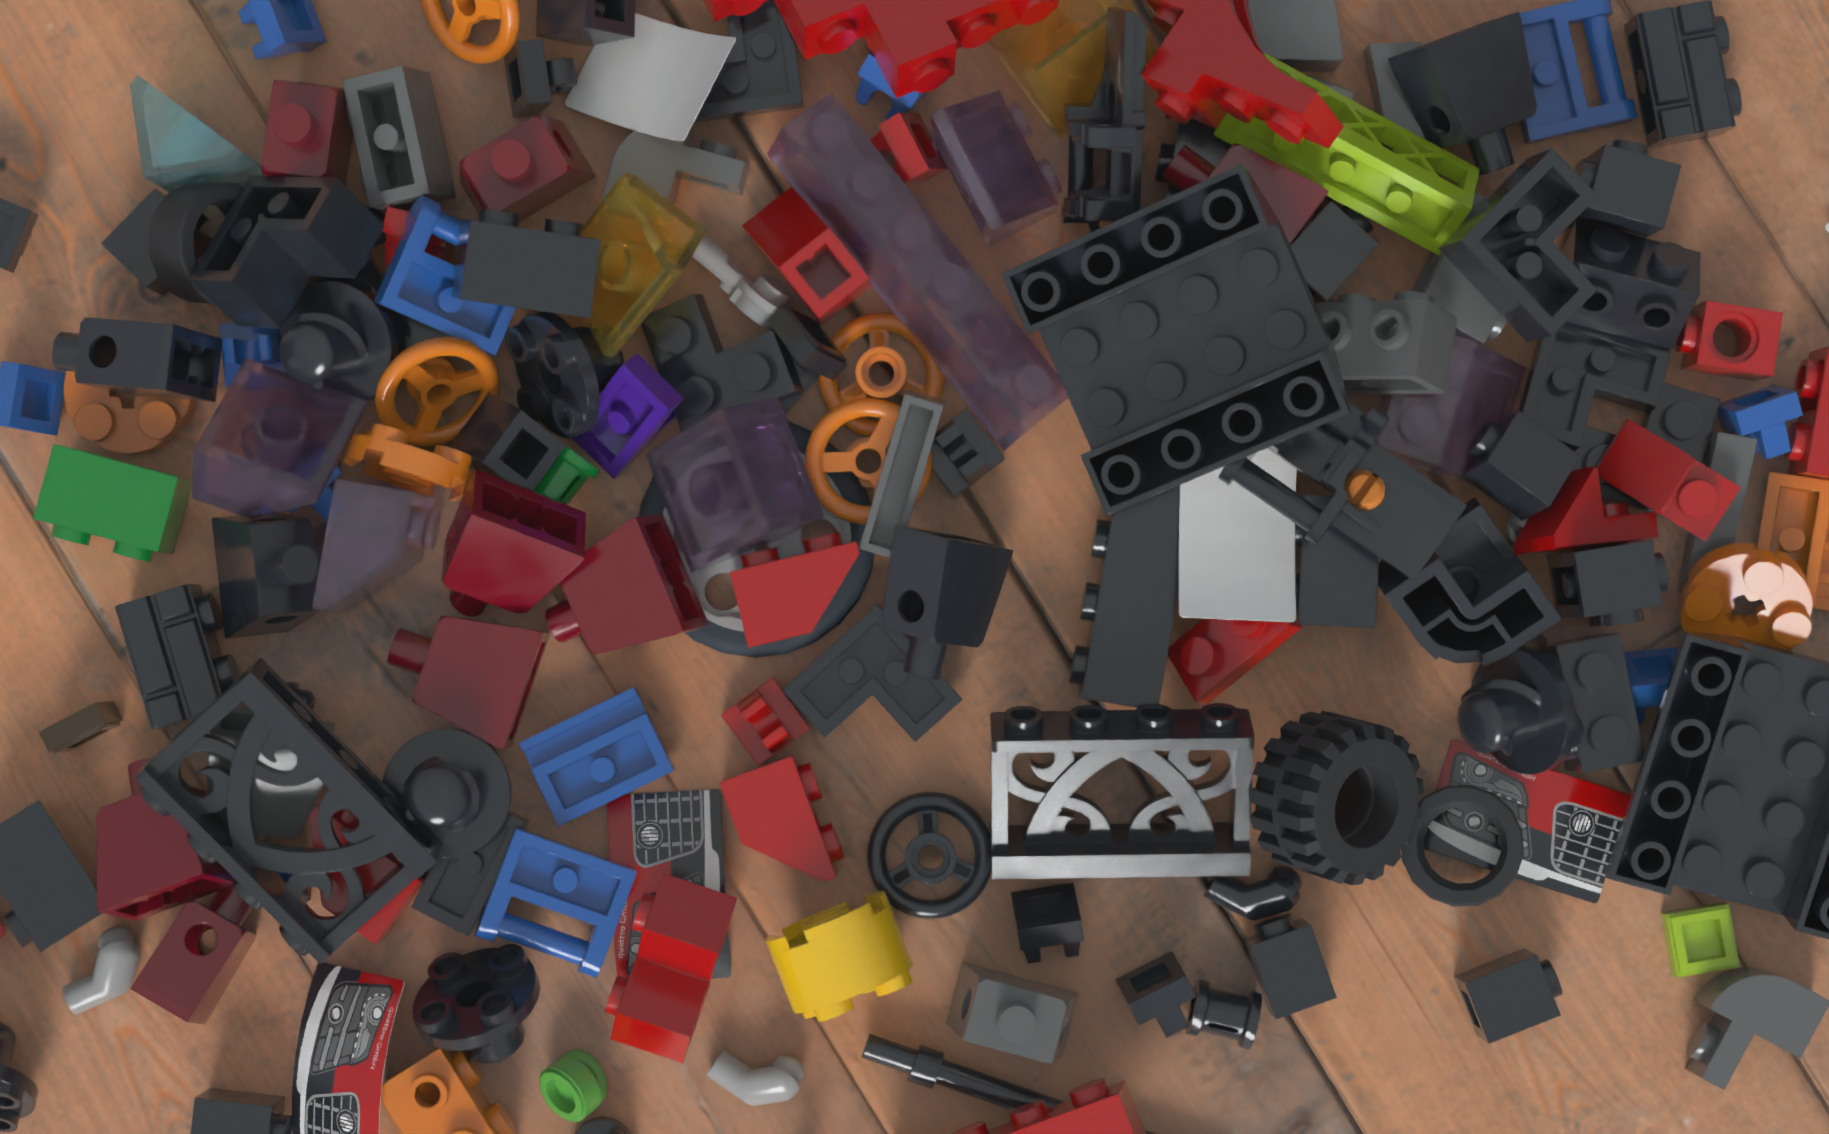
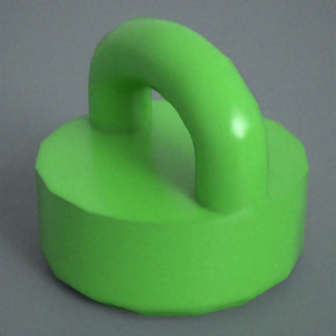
[539,1049,608,1122]

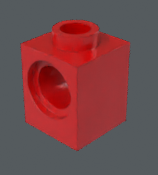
[1675,300,1783,381]

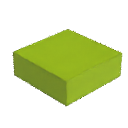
[1661,902,1740,978]

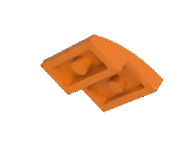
[1757,472,1829,612]

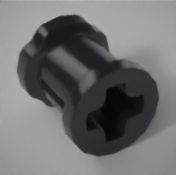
[1186,979,1262,1049]

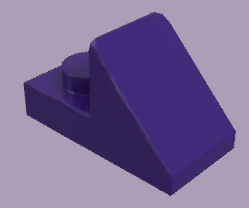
[572,353,683,479]

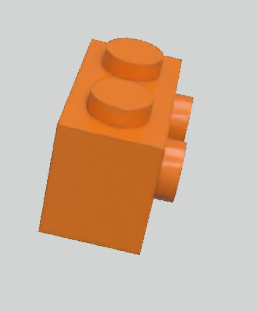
[381,1048,517,1134]

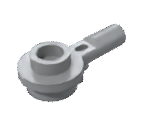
[686,232,791,331]

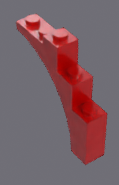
[703,0,1059,98]
[1140,0,1344,149]

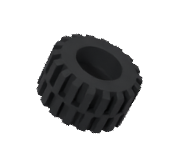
[1249,711,1424,885]

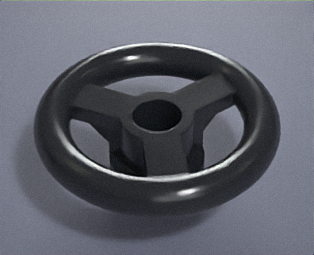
[867,792,992,919]

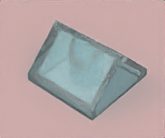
[130,75,264,192]

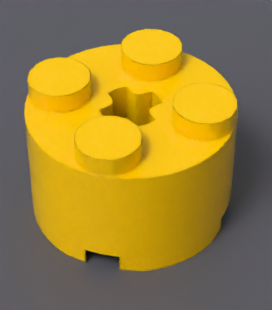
[765,891,913,1022]

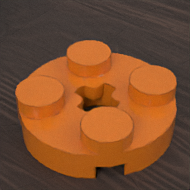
[64,371,196,455]
[343,424,473,502]
[1678,542,1813,651]

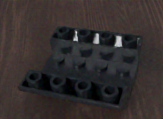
[1001,164,1351,516]
[1605,631,1829,940]

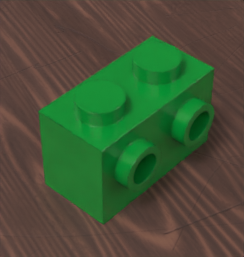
[33,444,194,562]

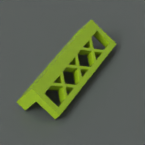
[1213,52,1480,256]

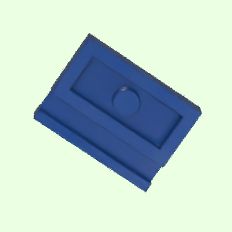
[518,687,676,827]

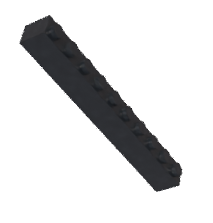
[1069,114,1232,708]

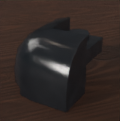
[1378,497,1562,666]

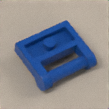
[1519,0,1638,145]
[374,195,516,355]
[474,826,637,978]

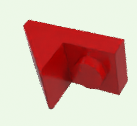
[1596,419,1741,542]
[1514,466,1659,555]

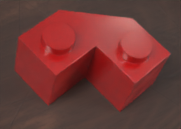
[605,873,737,1063]

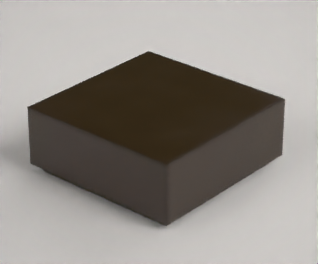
[39,701,123,753]

